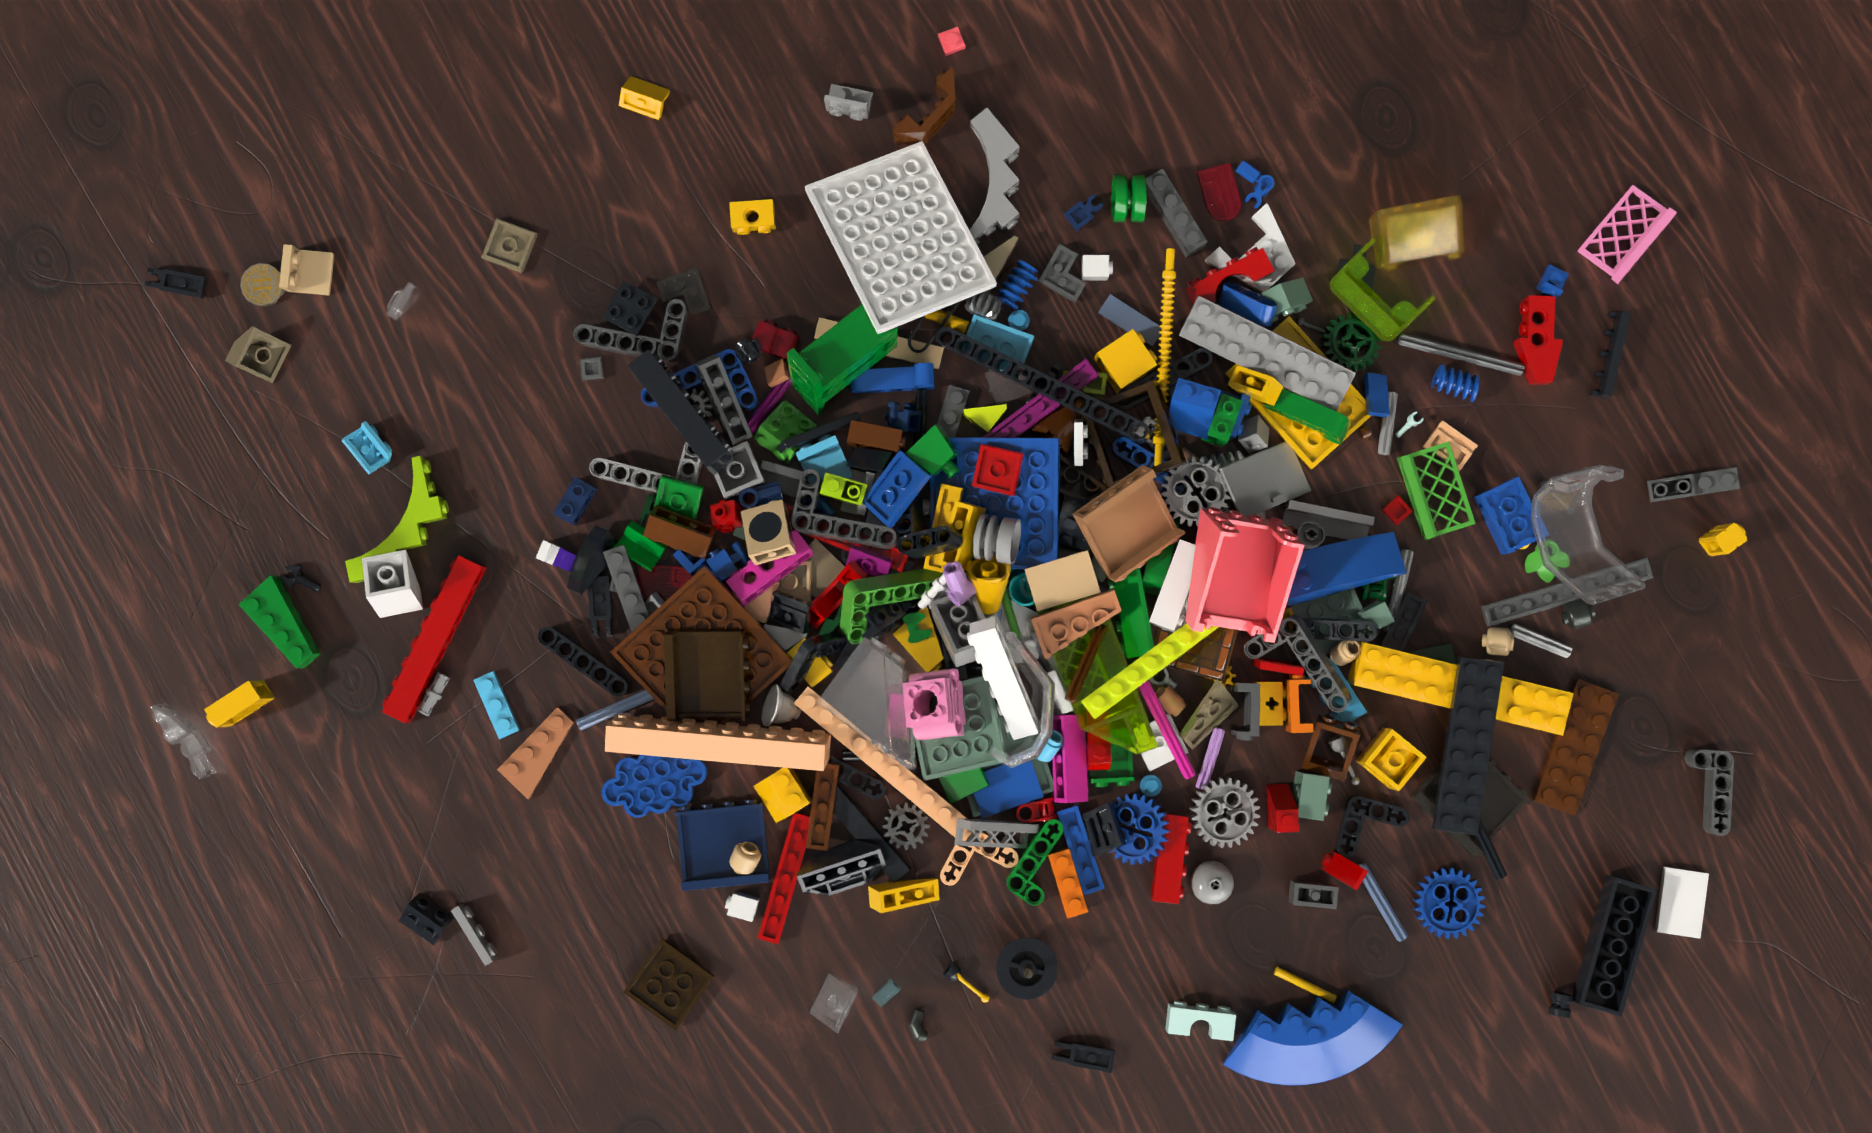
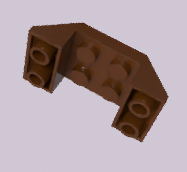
[893,67,956,145]

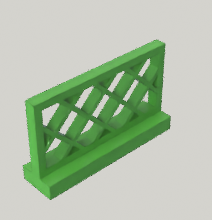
[1397,442,1476,540]

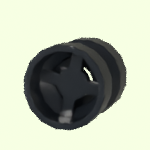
[1548,991,1574,1018]

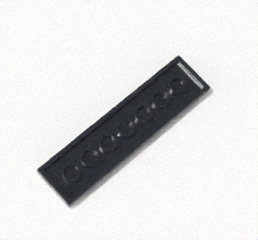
[1432,656,1504,835]

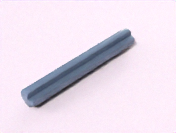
[576,690,654,730]
[1359,863,1408,942]

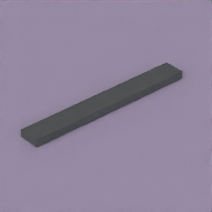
[1481,557,1654,627]

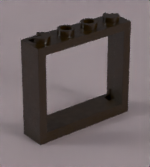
[1081,380,1187,488]

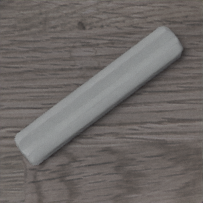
[1378,392,1398,455]
[1510,624,1572,658]

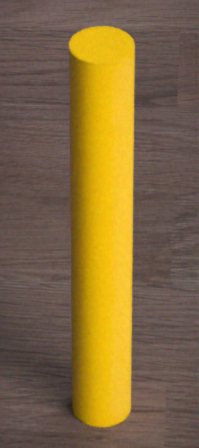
[1274,967,1337,1003]

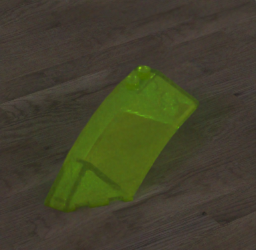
[1034,593,1158,755]

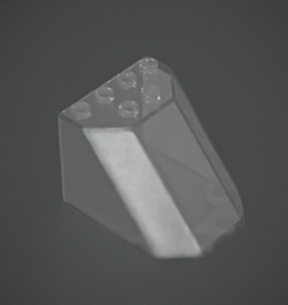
[817,637,917,770]

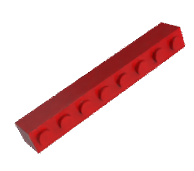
[382,555,487,723]

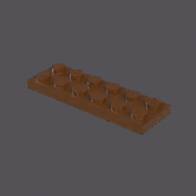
[1532,679,1619,816]

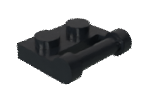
[1081,803,1126,858]

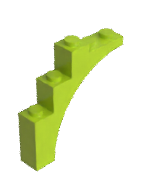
[345,456,449,583]

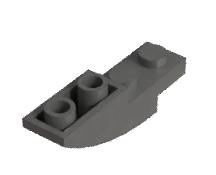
[1647,467,1740,502]

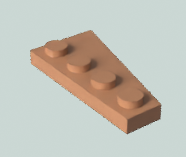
[1031,589,1122,660]

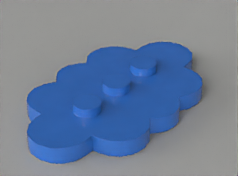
[601,755,708,818]

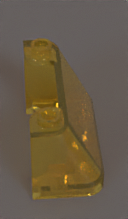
[1368,196,1465,271]

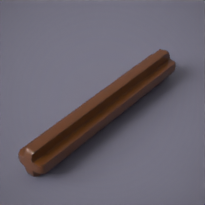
[1065,624,1108,703]

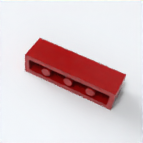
[1151,812,1192,904]

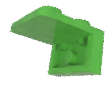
[754,401,817,465]

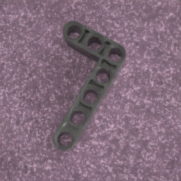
[573,299,689,363]
[792,469,897,550]
[1244,615,1352,712]

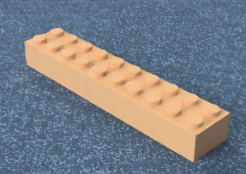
[605,713,831,771]

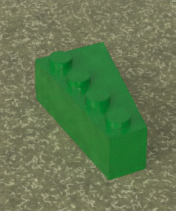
[238,575,321,668]

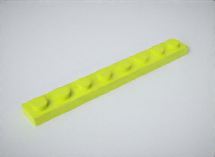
[1081,623,1219,719]

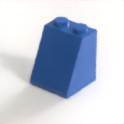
[1169,378,1221,440]

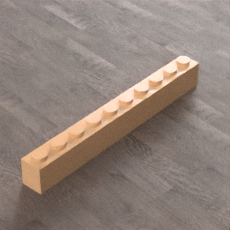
[794,686,971,841]

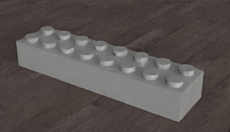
[1178,296,1356,411]

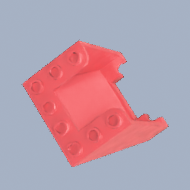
[1185,507,1304,643]

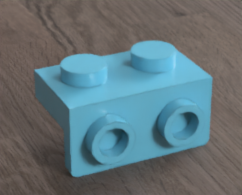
[342,421,392,475]

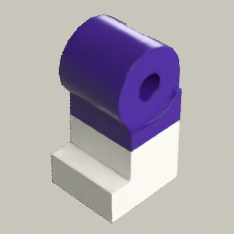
[536,540,577,572]

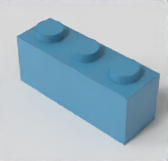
[1306,657,1367,722]

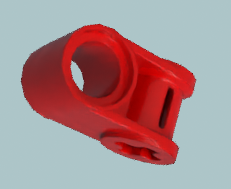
[1014,796,1058,823]

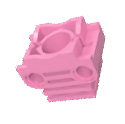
[902,669,966,740]

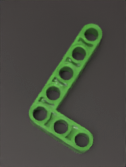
[840,569,943,644]

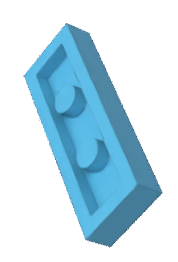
[473,671,520,739]

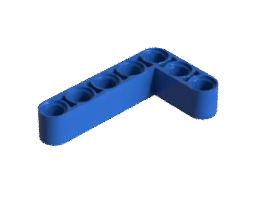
[641,349,758,410]

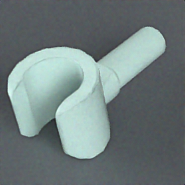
[1395,412,1423,438]

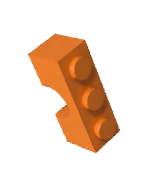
[1048,846,1088,919]

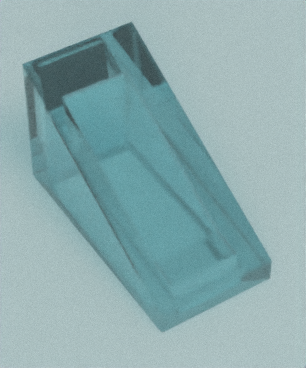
[872,978,900,1007]

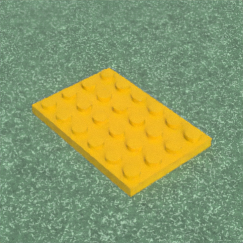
[1225,316,1372,469]

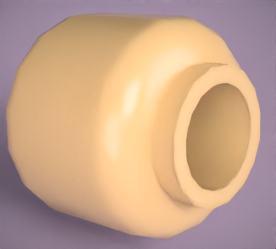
[1482,627,1514,656]
[729,841,761,875]

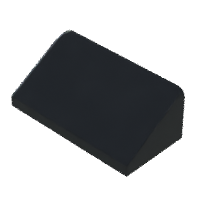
[846,447,894,473]

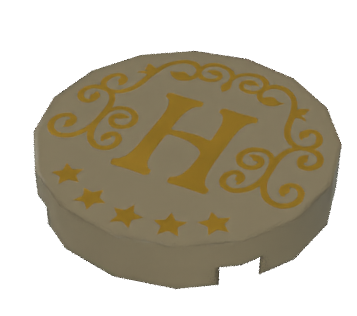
[240,263,285,307]

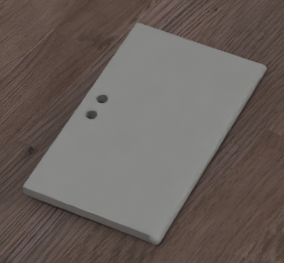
[1219,441,1311,516]

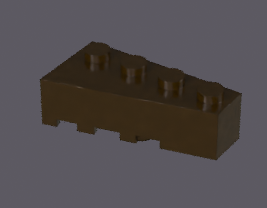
[1059,453,1108,500]

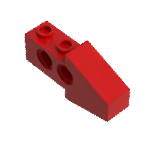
[1513,295,1563,385]

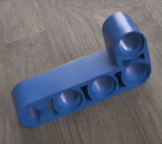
[851,363,935,394]
[1111,437,1188,508]

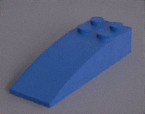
[1286,532,1406,607]

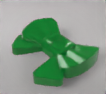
[903,612,932,643]

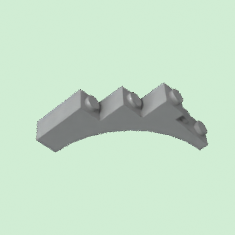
[969,108,1020,245]

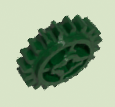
[1321,312,1382,372]

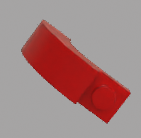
[809,560,868,629]

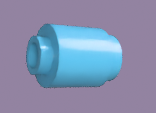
[1033,730,1063,762]

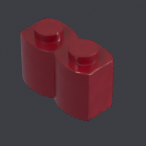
[752,319,800,362]

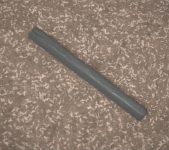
[1398,333,1525,376]

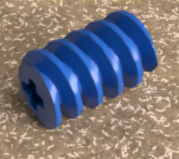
[996,260,1038,310]
[1431,364,1480,403]

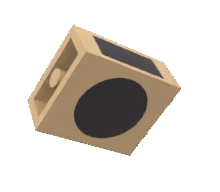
[741,500,796,565]

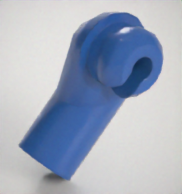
[804,497,836,517]

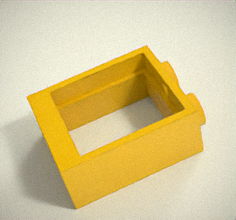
[204,680,275,728]

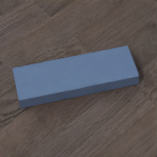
[1098,294,1162,348]

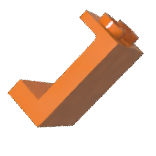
[1284,675,1314,733]

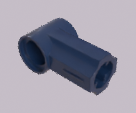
[739,481,783,510]

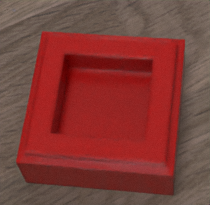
[1381,495,1413,526]

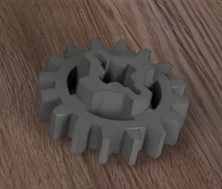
[883,802,930,850]

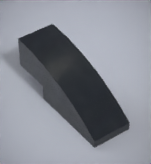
[567,525,617,595]

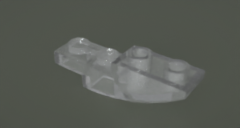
[151,704,214,779]

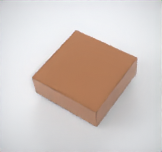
[765,358,790,388]

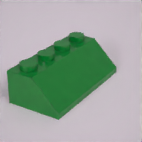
[1107,568,1154,658]

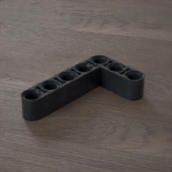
[896,459,963,559]

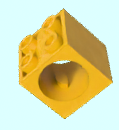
[1094,329,1157,394]
[1355,727,1426,791]

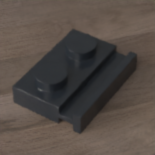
[769,590,812,634]

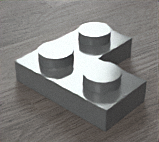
[1038,244,1086,303]

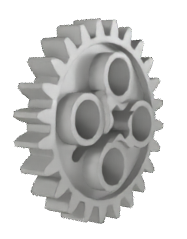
[1160,456,1231,527]
[1189,777,1260,848]

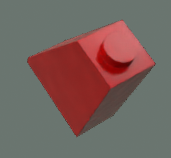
[1266,784,1299,833]

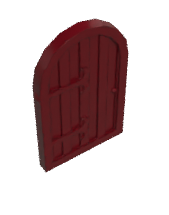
[1197,163,1241,221]
[638,565,693,600]

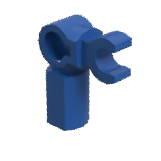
[1235,160,1274,209]

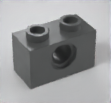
[1288,880,1339,909]

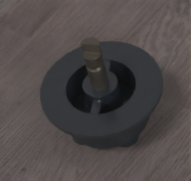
[996,937,1058,1000]

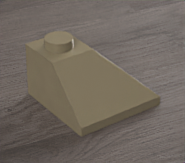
[225,326,291,383]

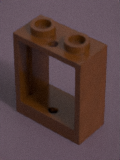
[847,420,906,455]
[1302,714,1361,782]

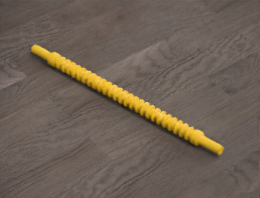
[1153,248,1176,466]

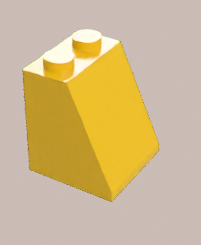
[753,767,812,823]

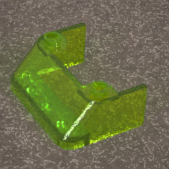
[1330,236,1436,341]

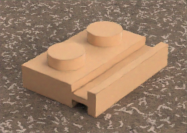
[1423,421,1478,471]

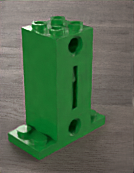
[787,304,898,416]

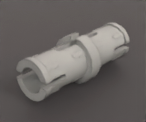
[417,672,450,716]

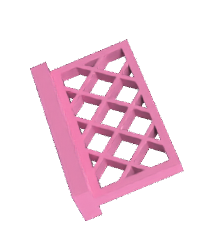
[1577,185,1677,284]

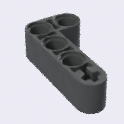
[1684,749,1734,836]

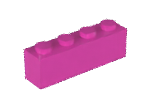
[1051,714,1089,803]

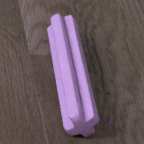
[1196,727,1225,790]

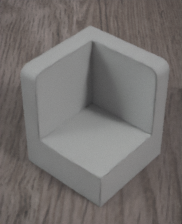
[1238,415,1269,453]

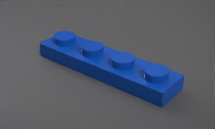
[1056,805,1105,895]

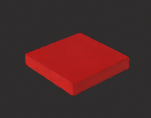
[972,443,1024,496]
[1253,657,1304,676]

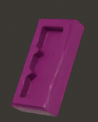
[846,544,893,576]

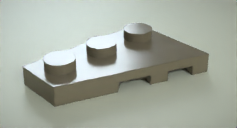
[1179,680,1239,750]

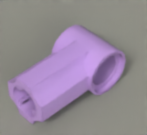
[942,561,976,607]

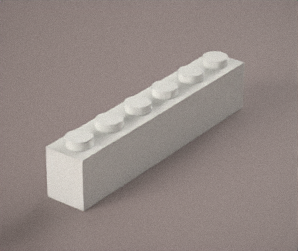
[967,616,1038,740]

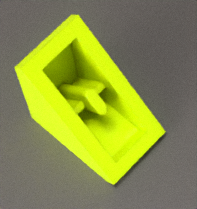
[963,404,1007,434]

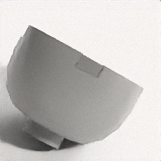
[1190,860,1234,904]

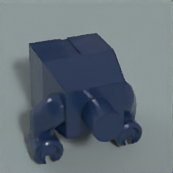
[885,401,922,433]

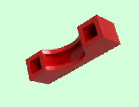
[1185,247,1275,304]

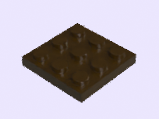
[623,938,715,1031]

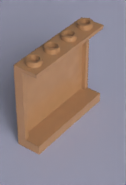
[1073,465,1185,582]

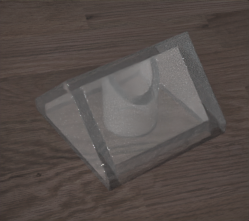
[810,973,859,1033]

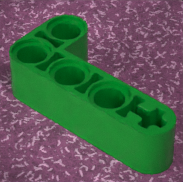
[1263,389,1351,444]
[1142,511,1180,596]
[1006,819,1063,906]

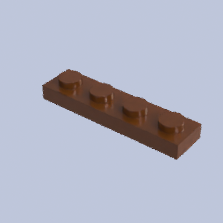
[806,762,839,851]

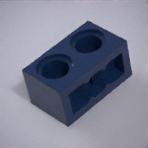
[553,477,598,526]

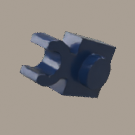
[1063,194,1103,232]

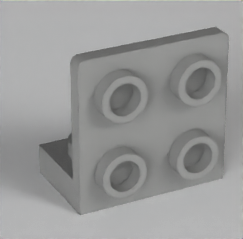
[824,84,873,121]

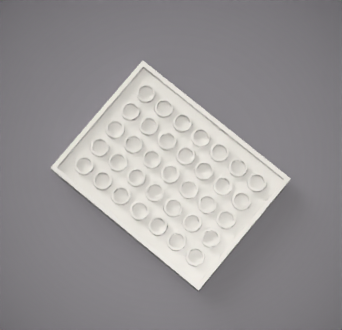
[805,141,997,334]

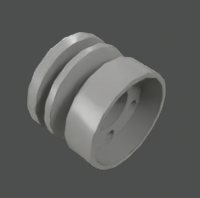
[973,514,1021,564]

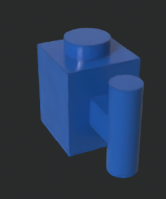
[706,541,750,583]

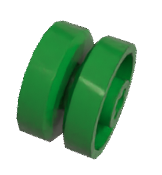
[1111,174,1147,223]

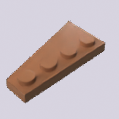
[497,707,574,800]

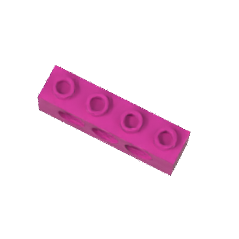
[726,529,814,607]

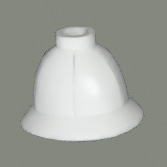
[761,684,801,726]

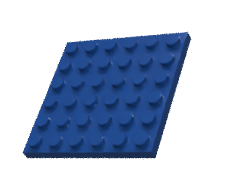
[930,437,1060,569]

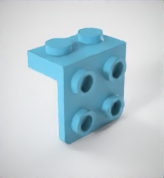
[796,434,852,485]

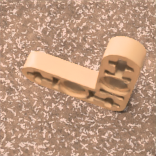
[940,832,1018,886]

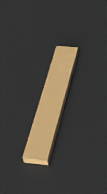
[814,317,944,369]

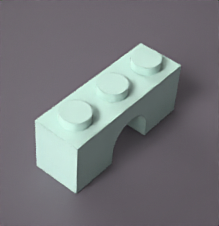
[1165,1001,1236,1041]

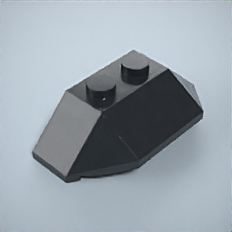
[796,840,886,896]

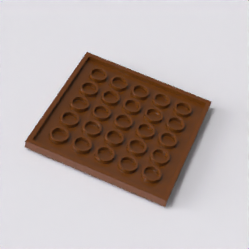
[611,565,793,724]

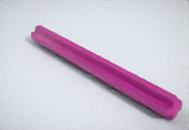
[1139,680,1195,779]

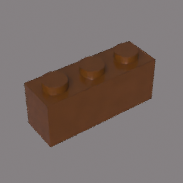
[643,505,716,559]

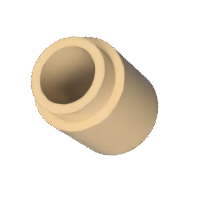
[1330,641,1361,666]

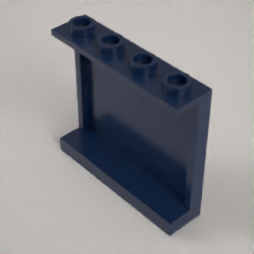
[674,799,771,891]

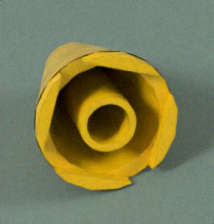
[967,554,1011,615]

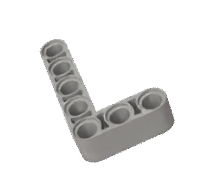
[589,442,703,493]

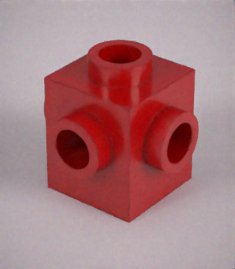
[709,500,743,533]

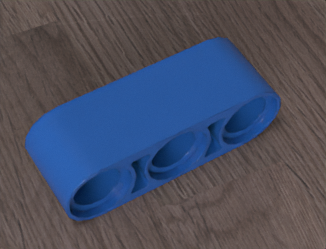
[1218,282,1277,327]

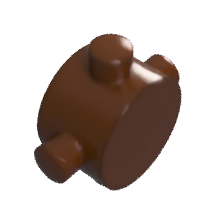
[1358,424,1372,442]

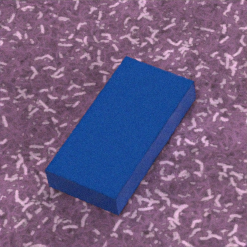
[1364,372,1390,417]

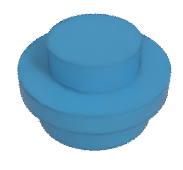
[1008,310,1030,331]
[1140,775,1162,797]

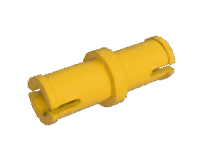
[925,310,970,334]

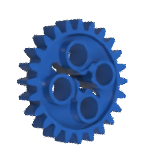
[1108,793,1171,865]
[1413,867,1486,939]

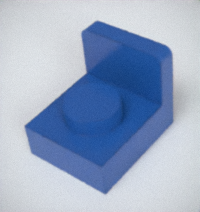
[1536,265,1569,298]
[673,549,707,575]

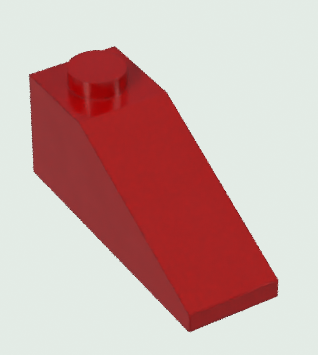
[1321,850,1368,890]

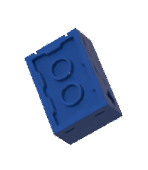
[1473,476,1547,555]

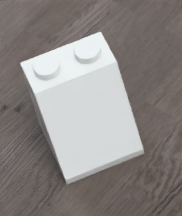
[362,550,423,618]

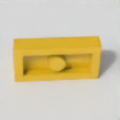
[619,76,670,120]

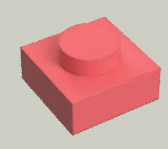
[938,27,965,56]

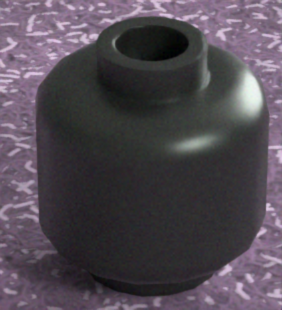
[1560,598,1595,630]

